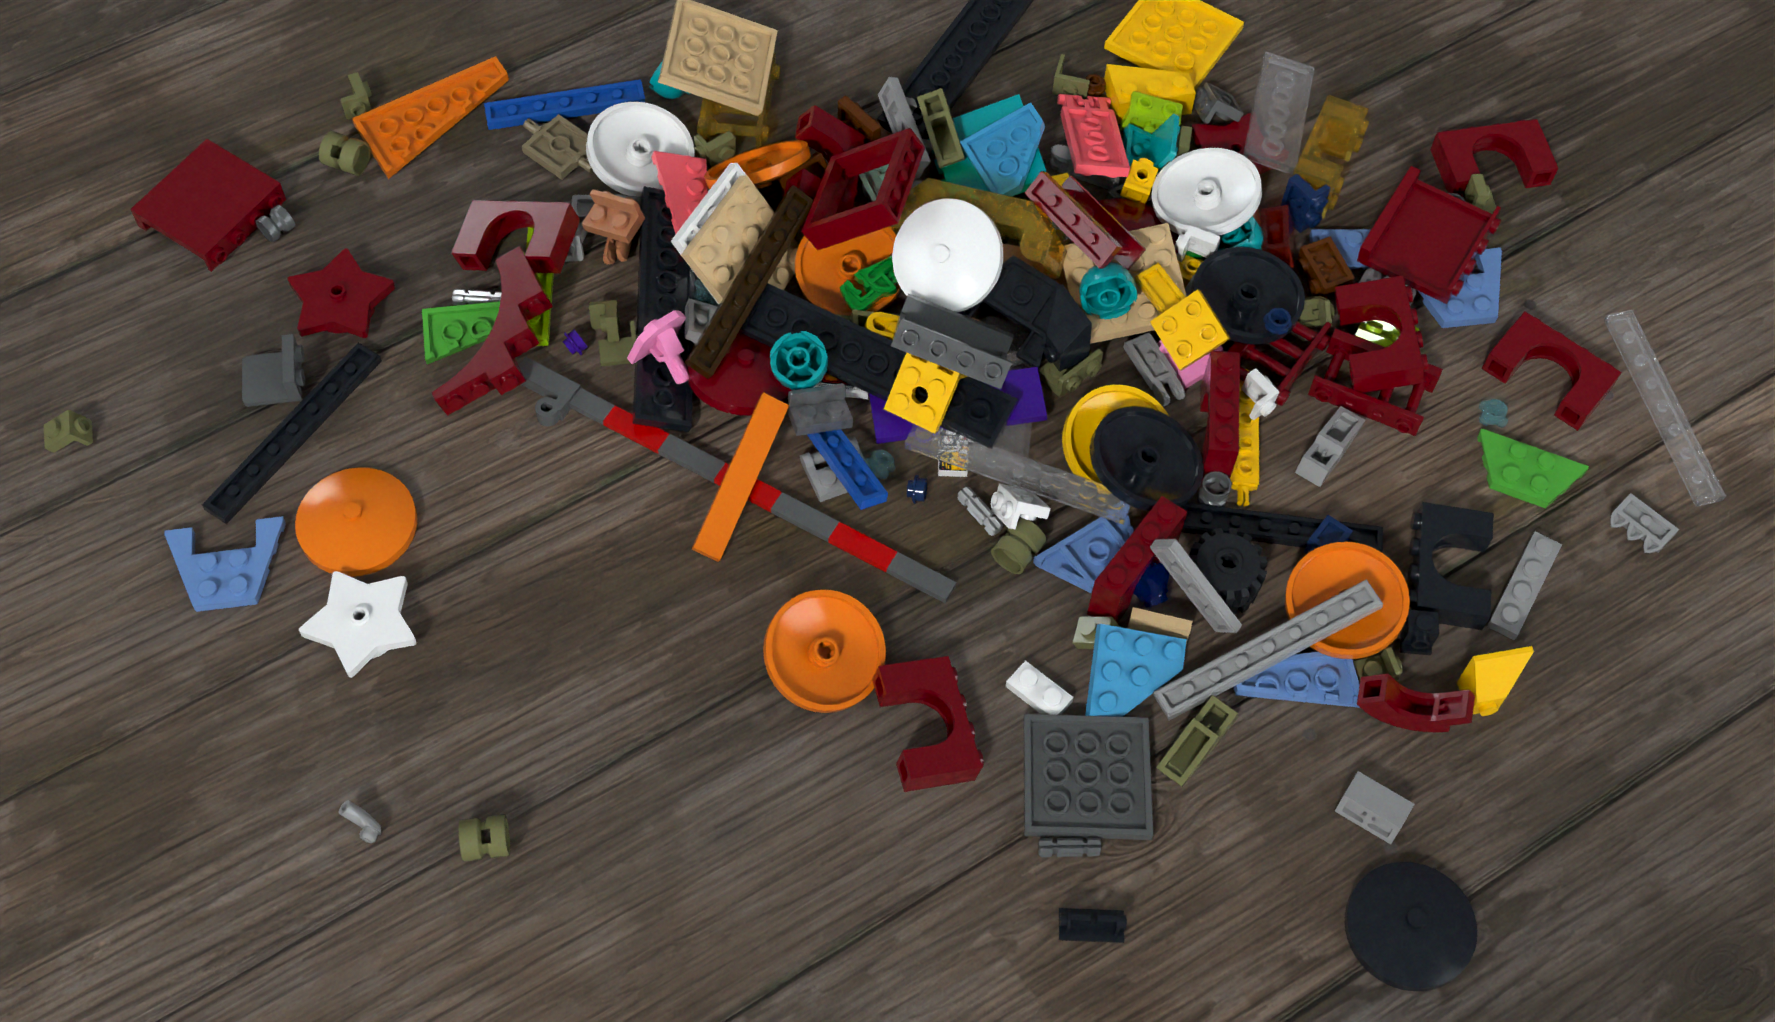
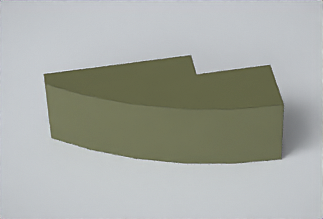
[917,88,965,168]
[1156,695,1238,787]

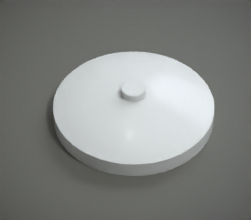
[586,102,694,197]
[1151,148,1262,236]
[892,199,1004,312]

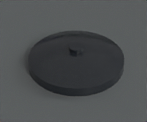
[1191,247,1305,344]
[1090,406,1204,511]
[1344,862,1477,992]

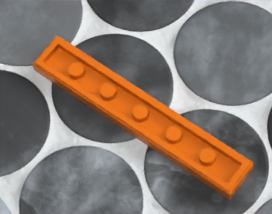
[692,392,789,562]

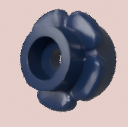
[1263,308,1292,335]
[907,475,927,504]

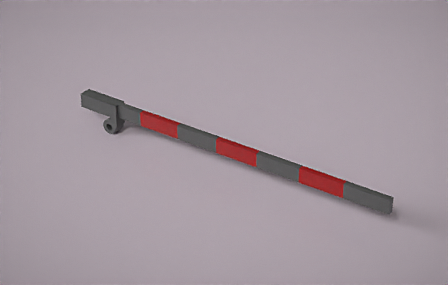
[519,357,957,603]

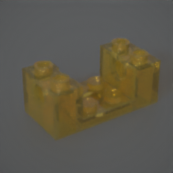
[1292,95,1370,219]

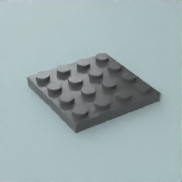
[1023,714,1153,840]

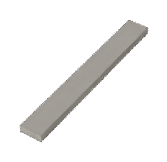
[1153,579,1383,721]

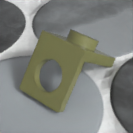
[1052,54,1090,99]
[598,321,636,366]

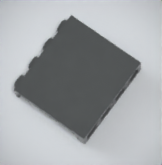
[891,293,1014,389]

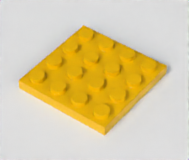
[1104,0,1244,90]

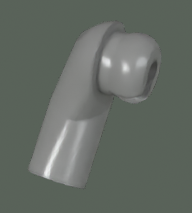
[339,800,381,843]

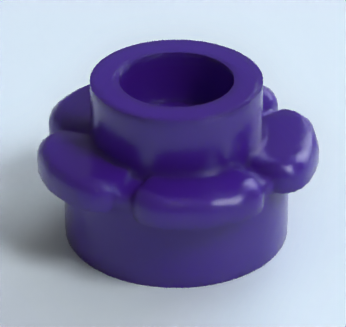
[562,329,588,355]

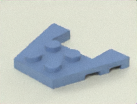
[1418,247,1502,328]
[164,516,286,612]

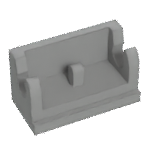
[1335,771,1414,844]

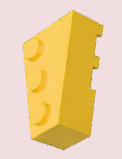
[1104,64,1196,124]

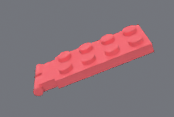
[1057,94,1130,178]

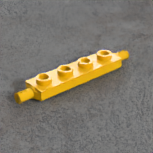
[1230,369,1259,507]

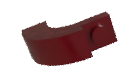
[1357,674,1475,732]

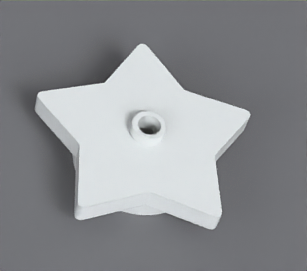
[299,571,417,678]

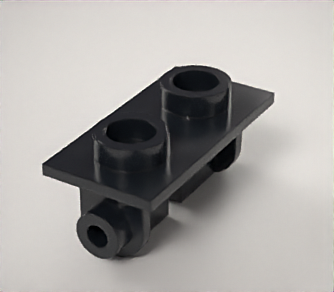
[1059,908,1127,943]

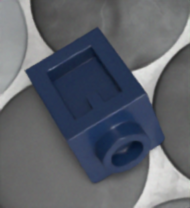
[1304,515,1353,555]

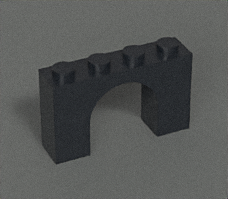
[1408,502,1494,630]

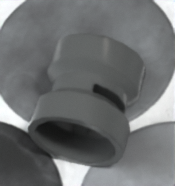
[256,205,296,243]
[1198,471,1232,507]

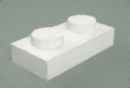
[1005,660,1074,715]

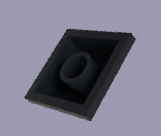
[1044,284,1092,372]

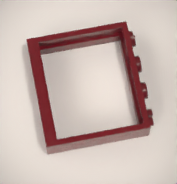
[802,128,925,251]

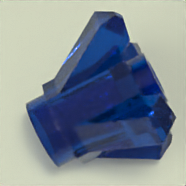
[1133,562,1170,608]

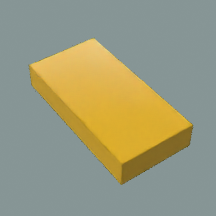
[1135,262,1185,314]

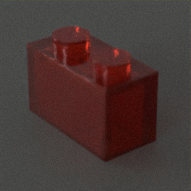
[1261,205,1294,268]

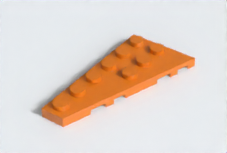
[352,56,509,179]

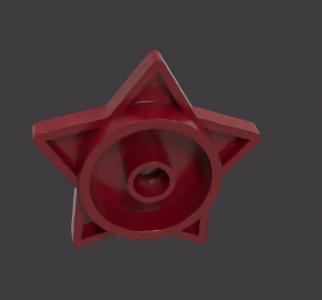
[1191,113,1288,176]
[287,248,395,338]

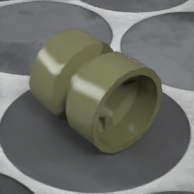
[319,131,371,176]
[991,518,1046,574]
[459,814,510,862]

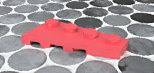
[651,151,708,234]

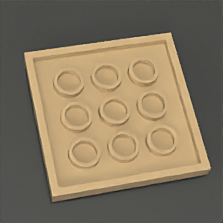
[658,0,778,117]
[681,175,799,304]
[1059,223,1187,344]

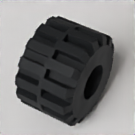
[1186,528,1267,615]

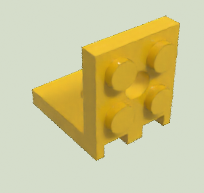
[884,352,968,434]

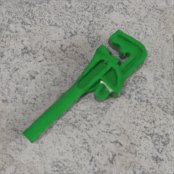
[840,255,898,311]

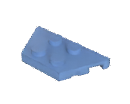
[1033,503,1134,593]

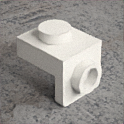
[1174,225,1220,262]
[1241,368,1279,421]

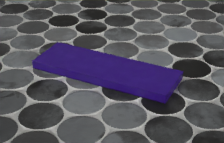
[869,367,1047,444]

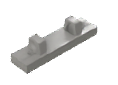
[878,77,933,178]

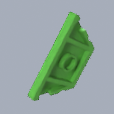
[1477,428,1589,508]

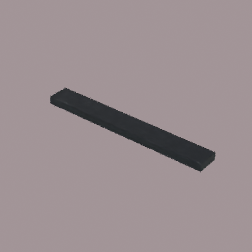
[202,342,382,524]
[1147,502,1383,553]

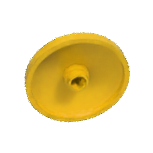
[1062,385,1169,500]

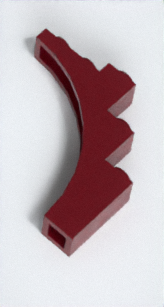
[431,246,553,415]

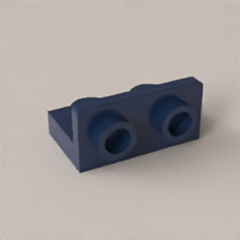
[1278,174,1331,233]

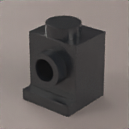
[1400,610,1439,655]

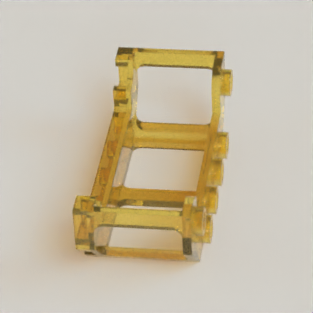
[889,178,1067,277]

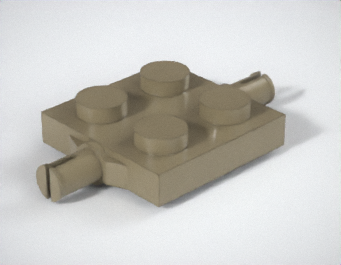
[522,114,593,180]

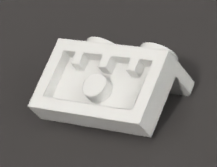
[991,483,1051,530]

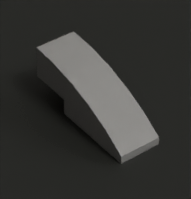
[1295,406,1366,487]

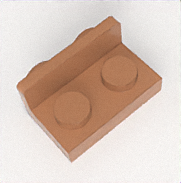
[581,189,645,243]

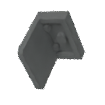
[242,334,305,407]

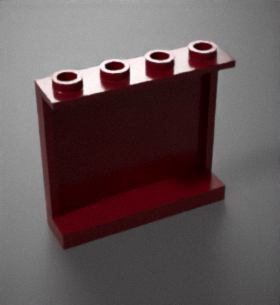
[130,139,286,272]
[1357,166,1501,304]

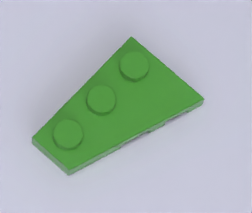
[422,301,500,365]

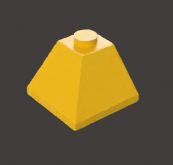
[1457,646,1534,716]

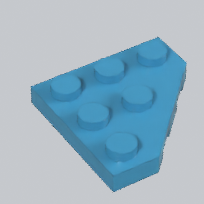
[960,103,1045,204]
[1085,624,1187,717]

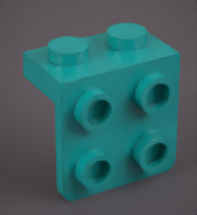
[1122,114,1180,179]

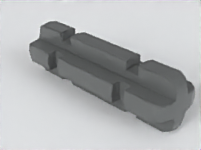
[1038,837,1101,857]

